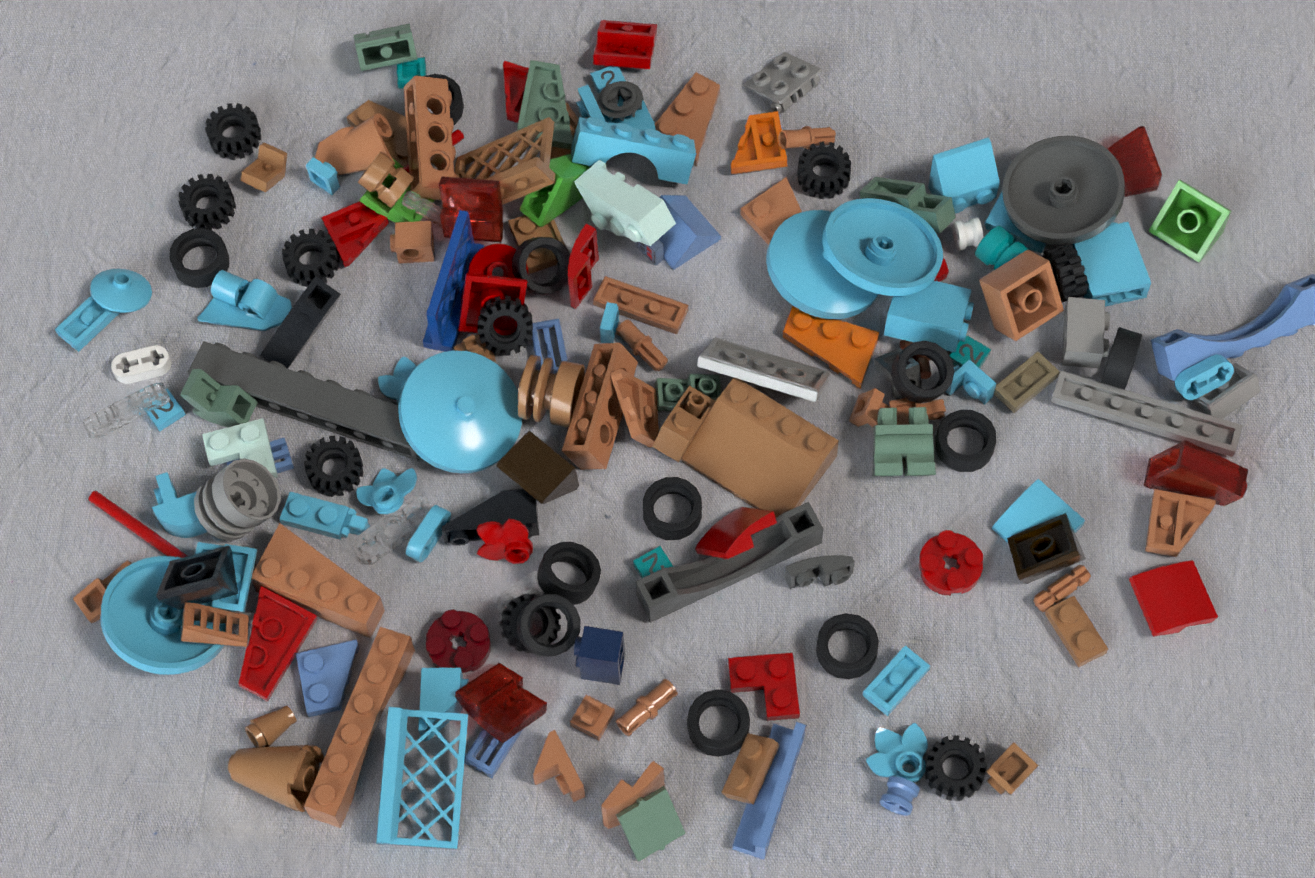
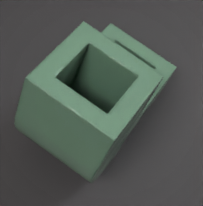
[180,369,258,427]

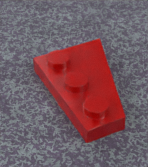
[238,586,318,702]

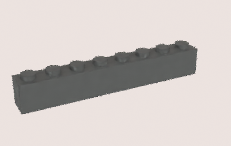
[188,341,420,461]

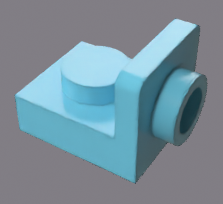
[945,360,997,405]

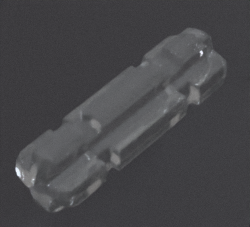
[402,191,457,231]

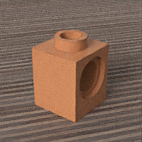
[390,221,434,263]

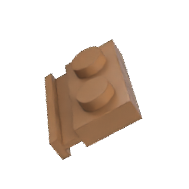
[508,215,566,274]

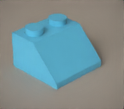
[928,137,1000,213]

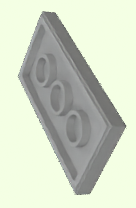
[697,337,830,402]

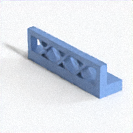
[732,722,806,860]

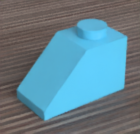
[418,668,469,741]

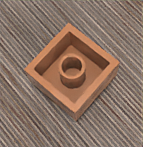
[979,250,1064,341]

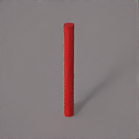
[88,490,188,558]

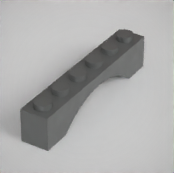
[635,502,823,623]

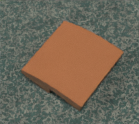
[601,761,665,829]

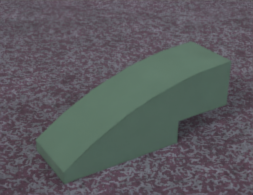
[859,177,956,233]

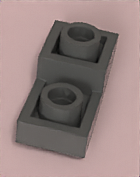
[785,555,855,589]

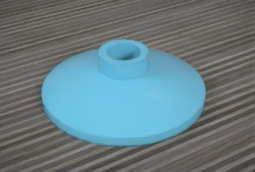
[90,269,152,313]

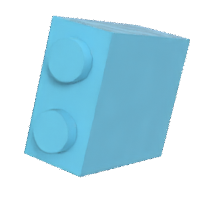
[1071,222,1151,307]
[884,281,975,352]

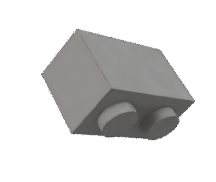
[1062,297,1110,368]

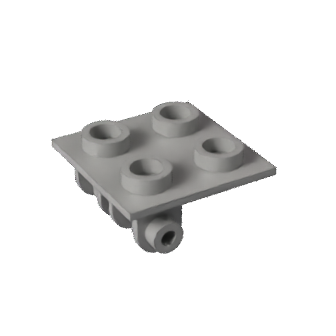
[743,52,822,113]

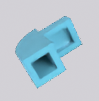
[152,472,207,538]

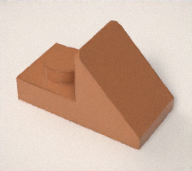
[533,730,586,802]

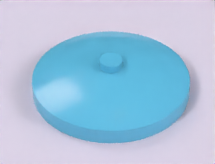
[822,198,943,296]
[766,210,879,319]
[398,351,522,474]
[100,556,226,675]

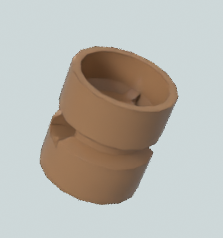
[357,152,414,208]

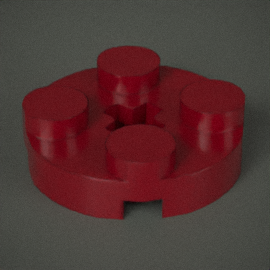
[426,609,491,673]

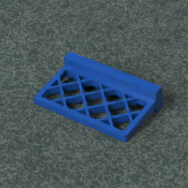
[423,210,484,352]

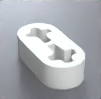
[111,345,172,384]

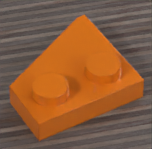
[731,111,787,174]

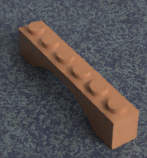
[304,627,415,828]

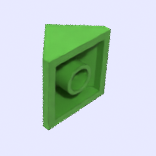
[1148,180,1231,262]

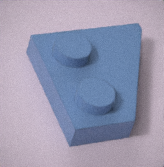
[296,639,359,717]

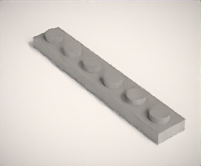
[1051,371,1243,457]

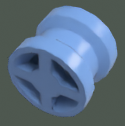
[879,776,920,816]

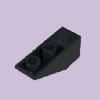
[259,276,341,369]
[442,489,539,546]

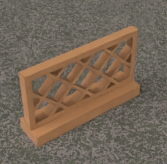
[442,117,556,219]

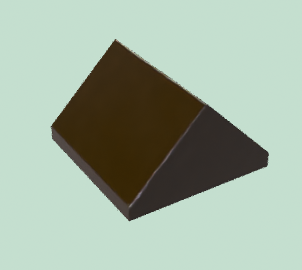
[496,430,579,504]
[1007,513,1086,584]

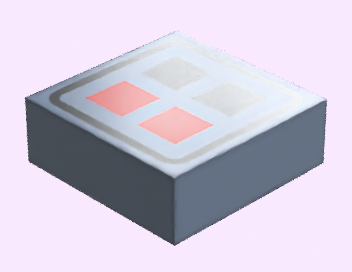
[636,239,664,266]

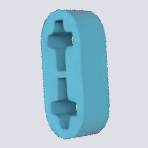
[1175,354,1234,400]
[406,505,451,563]

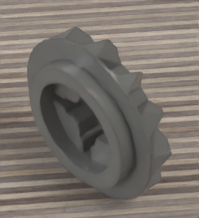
[597,81,644,121]

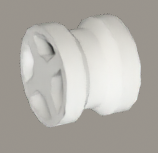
[952,217,984,251]

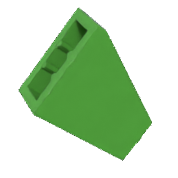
[519,154,591,227]

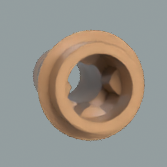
[245,705,297,748]

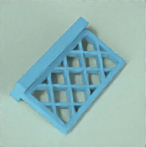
[376,707,468,849]

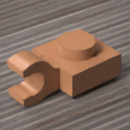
[889,398,946,425]

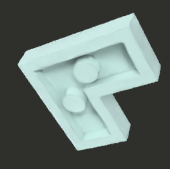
[202,418,278,478]

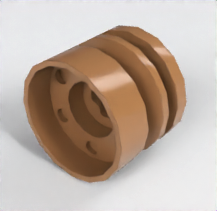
[518,355,585,428]

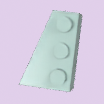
[574,160,676,246]

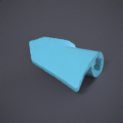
[197,270,292,331]

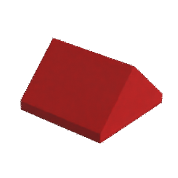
[459,273,527,335]

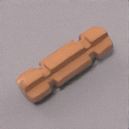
[1033,565,1091,612]

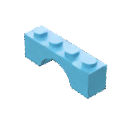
[571,117,696,185]

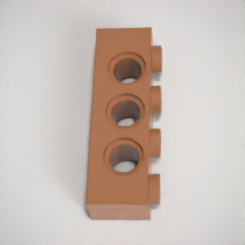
[404,76,458,200]
[562,343,638,470]

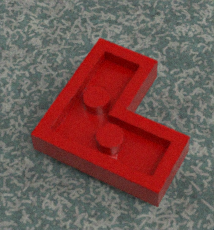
[728,652,800,721]

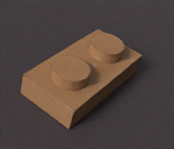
[1045,596,1108,667]
[721,733,780,805]

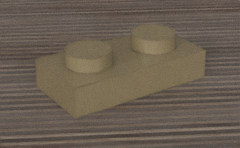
[994,351,1060,413]

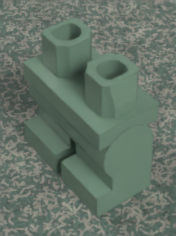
[872,407,936,476]

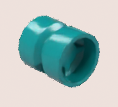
[975,225,1029,270]

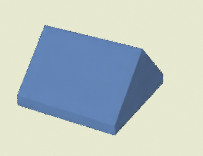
[659,195,721,270]

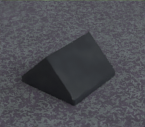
[156,545,238,610]

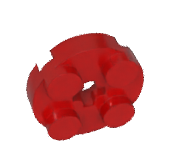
[919,530,984,596]

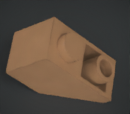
[652,385,716,462]

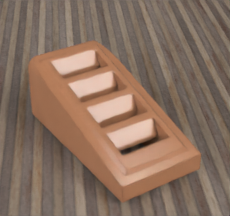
[181,602,249,647]

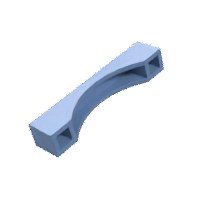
[1150,274,1315,381]

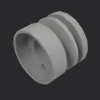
[194,459,280,541]

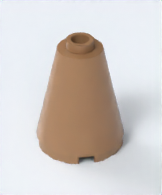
[228,745,324,812]

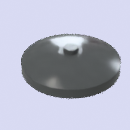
[1002,135,1125,245]

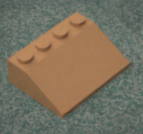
[681,378,839,518]

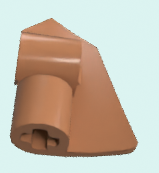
[315,114,395,175]

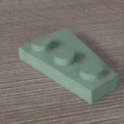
[517,60,573,150]

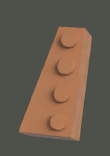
[251,523,385,638]

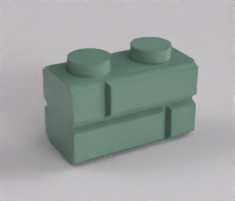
[353,24,418,71]

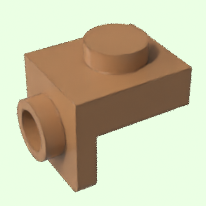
[241,142,287,192]
[986,742,1039,795]

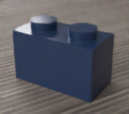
[574,626,626,685]

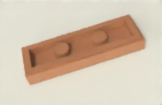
[593,276,688,334]

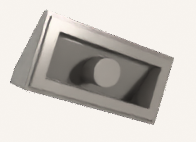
[1191,363,1260,419]

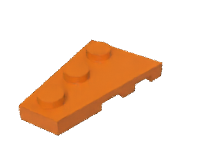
[783,306,880,389]

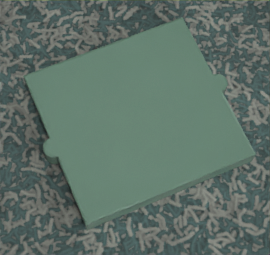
[616,786,685,862]

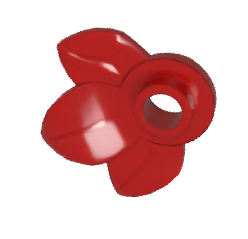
[477,519,533,564]

